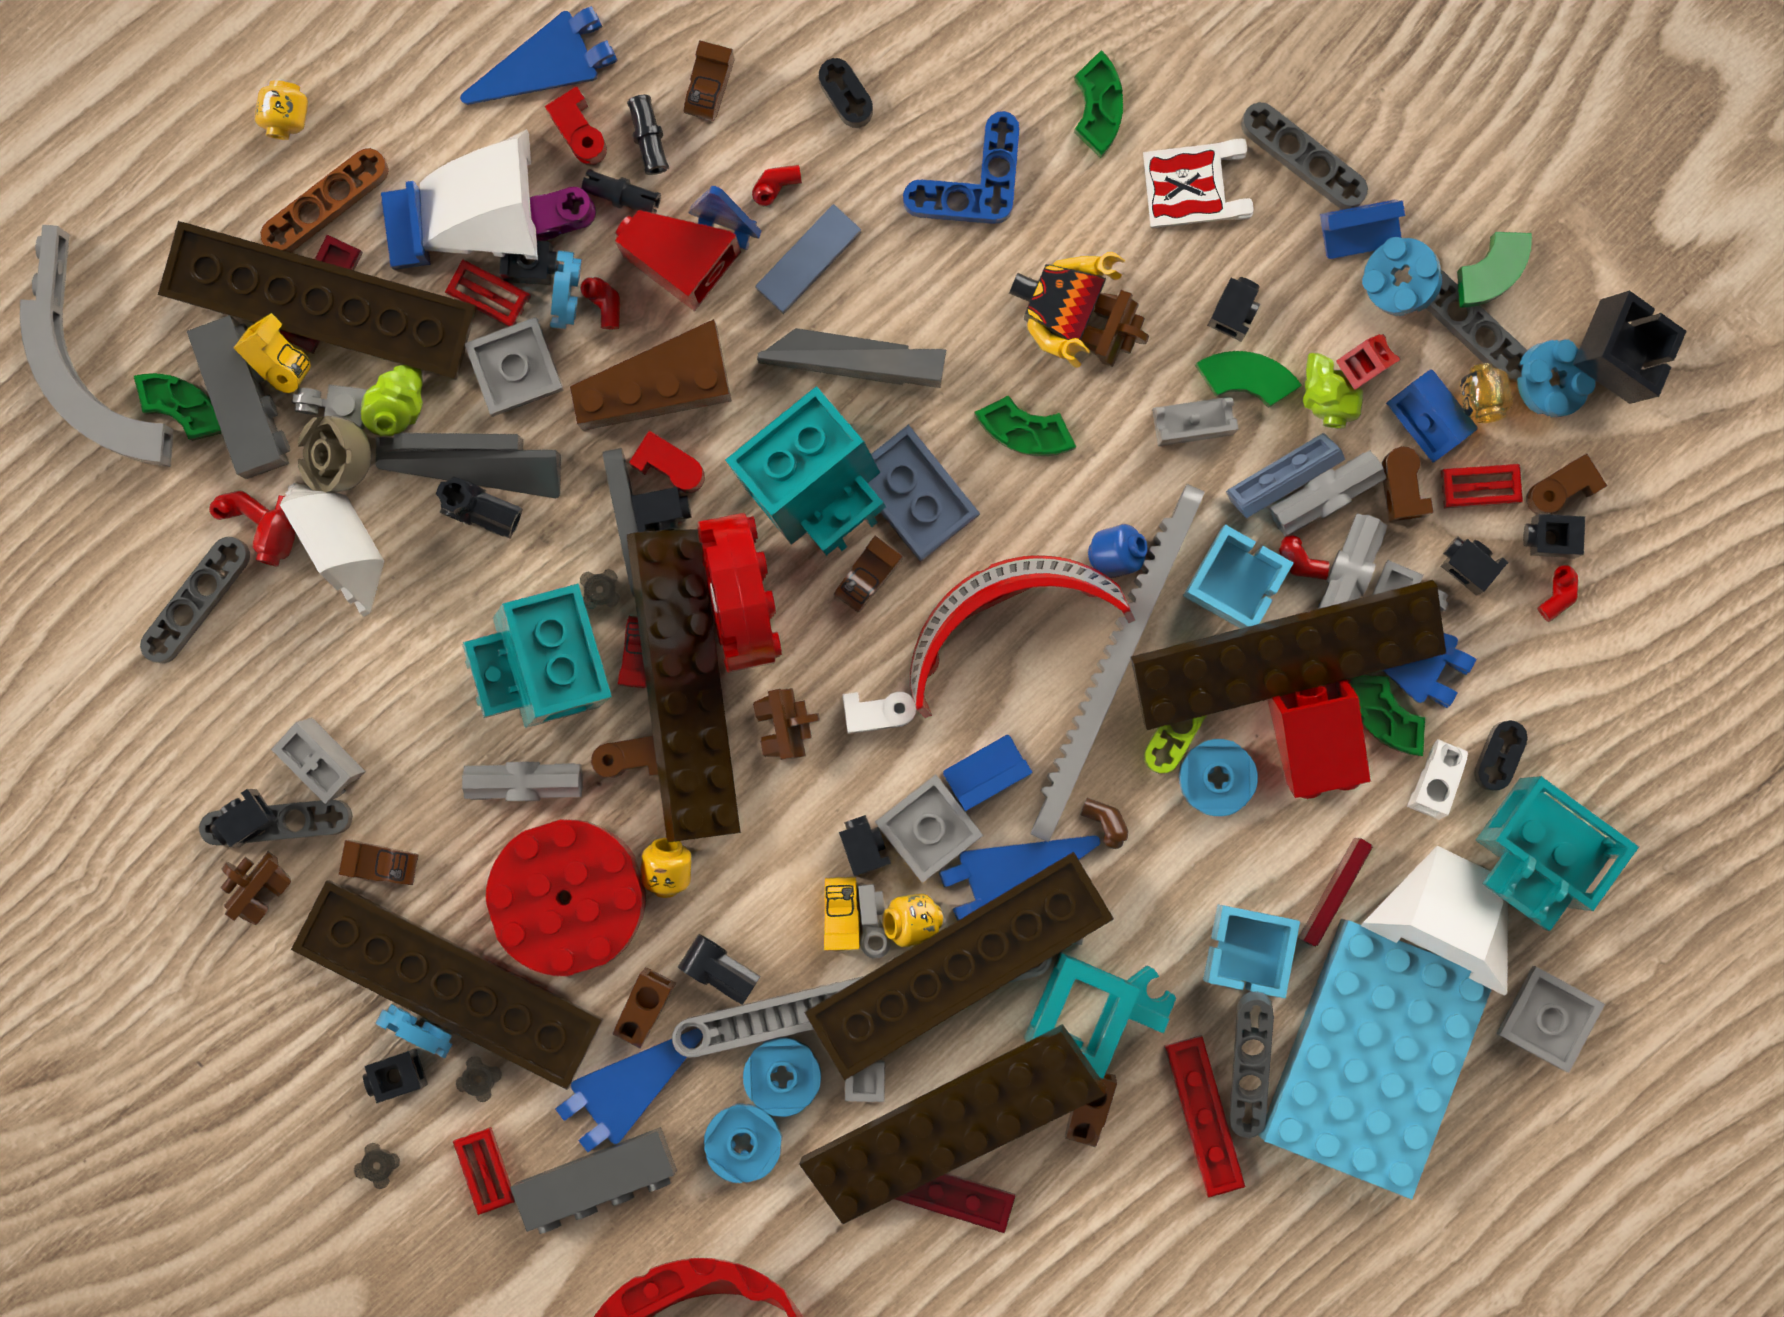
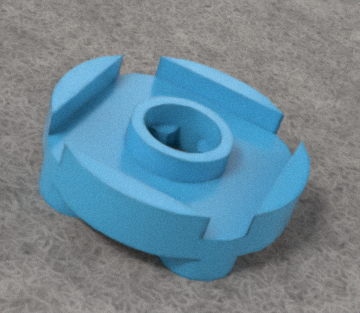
[1362,237,1442,316]
[550,251,582,329]
[1517,339,1595,418]
[1179,739,1258,816]
[375,1004,453,1058]
[743,1037,821,1117]
[704,1103,782,1183]

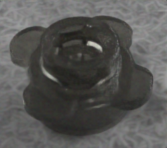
[580,569,620,609]
[456,1056,502,1102]
[354,1143,400,1189]

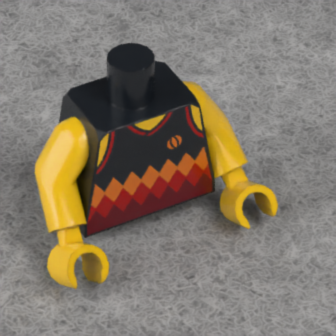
[1009,252,1125,368]

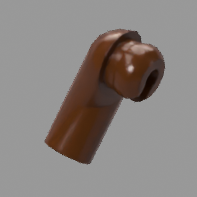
[1080,798,1128,849]

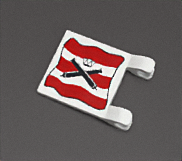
[1143,139,1254,228]

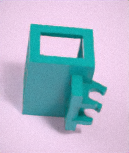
[725,386,886,556]
[462,583,612,728]
[1476,776,1639,931]
[1024,952,1176,1079]

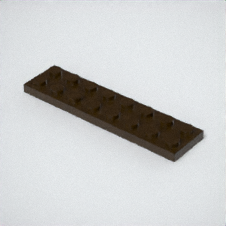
[158,221,477,380]
[627,529,741,843]
[1131,580,1446,730]
[804,852,1114,1081]
[291,880,604,1090]
[799,1024,1106,1224]

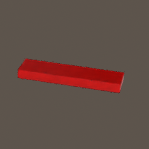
[1164,1035,1245,1198]

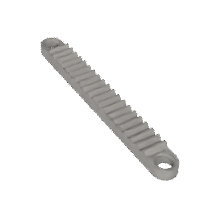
[1031,484,1204,842]
[672,957,1052,1057]

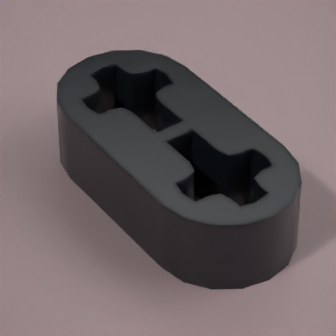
[819,58,873,128]
[1474,720,1528,791]

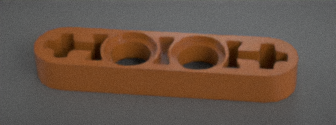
[260,148,389,252]

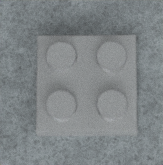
[465,317,564,417]
[875,774,983,883]
[1497,966,1605,1073]

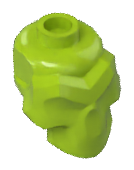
[1303,353,1363,429]
[361,365,423,436]

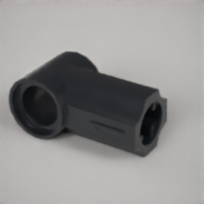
[678,934,761,1005]

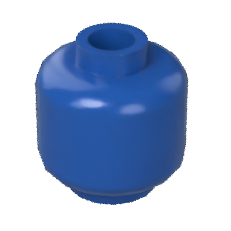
[1088,524,1148,578]

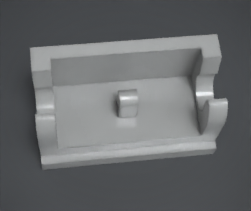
[1152,397,1238,446]
[271,718,365,804]

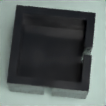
[1573,290,1687,404]

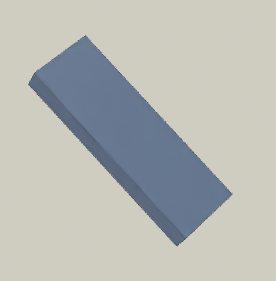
[755,204,861,314]
[1226,433,1345,519]

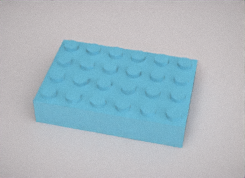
[1258,919,1491,1199]

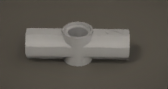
[1269,450,1386,537]
[1318,514,1388,609]
[462,762,583,801]

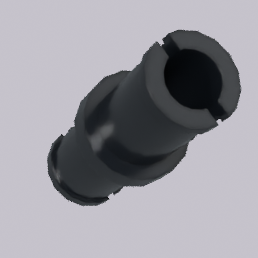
[627,94,669,175]
[581,169,661,214]

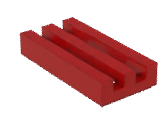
[445,259,531,327]
[1441,464,1523,509]
[453,1127,515,1215]

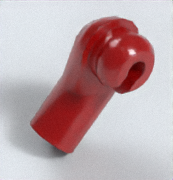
[752,165,802,207]
[580,277,620,330]
[209,490,270,525]
[1279,535,1330,580]
[1537,565,1579,622]

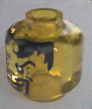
[1459,363,1513,424]

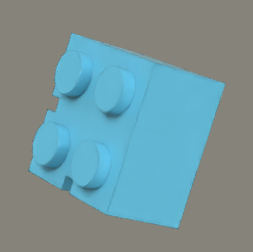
[1183,524,1293,629]
[1203,904,1300,999]

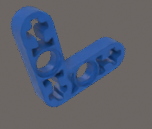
[903,111,1020,224]

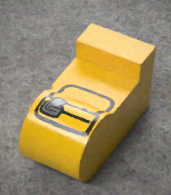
[234,313,311,393]
[824,877,860,950]

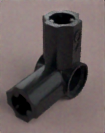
[436,477,523,539]

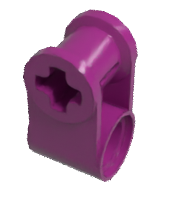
[530,187,596,241]

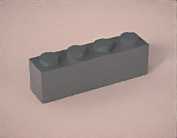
[187,315,290,479]
[510,1127,677,1234]

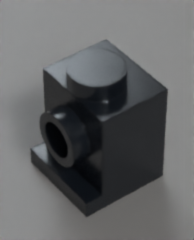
[499,240,559,285]
[1207,277,1260,342]
[631,487,692,532]
[1523,514,1585,559]
[1441,536,1509,595]
[211,789,278,848]
[839,815,891,876]
[363,1048,428,1104]

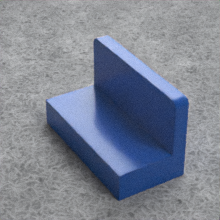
[381,181,431,270]
[1320,199,1405,259]
[1386,369,1478,463]
[943,735,1033,811]

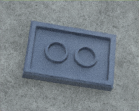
[868,424,980,562]

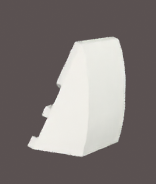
[420,129,538,260]
[280,483,384,617]
[1361,846,1508,996]

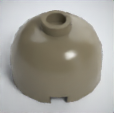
[298,416,371,493]

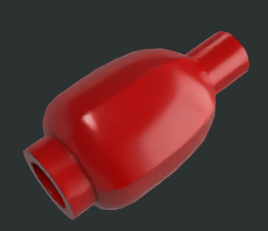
[253,495,296,567]

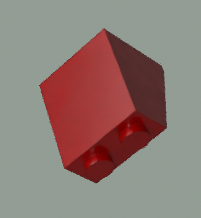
[615,210,741,312]
[1268,679,1371,799]

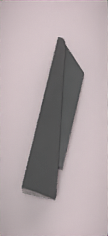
[757,328,946,388]
[376,433,561,499]

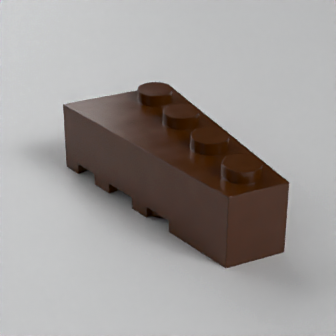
[570,319,732,431]

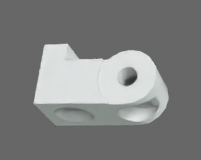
[842,692,916,734]
[1407,739,1468,820]

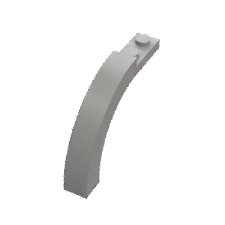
[20,225,174,467]

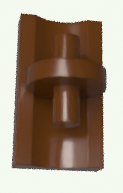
[1081,290,1149,367]
[753,688,820,760]
[220,851,291,925]

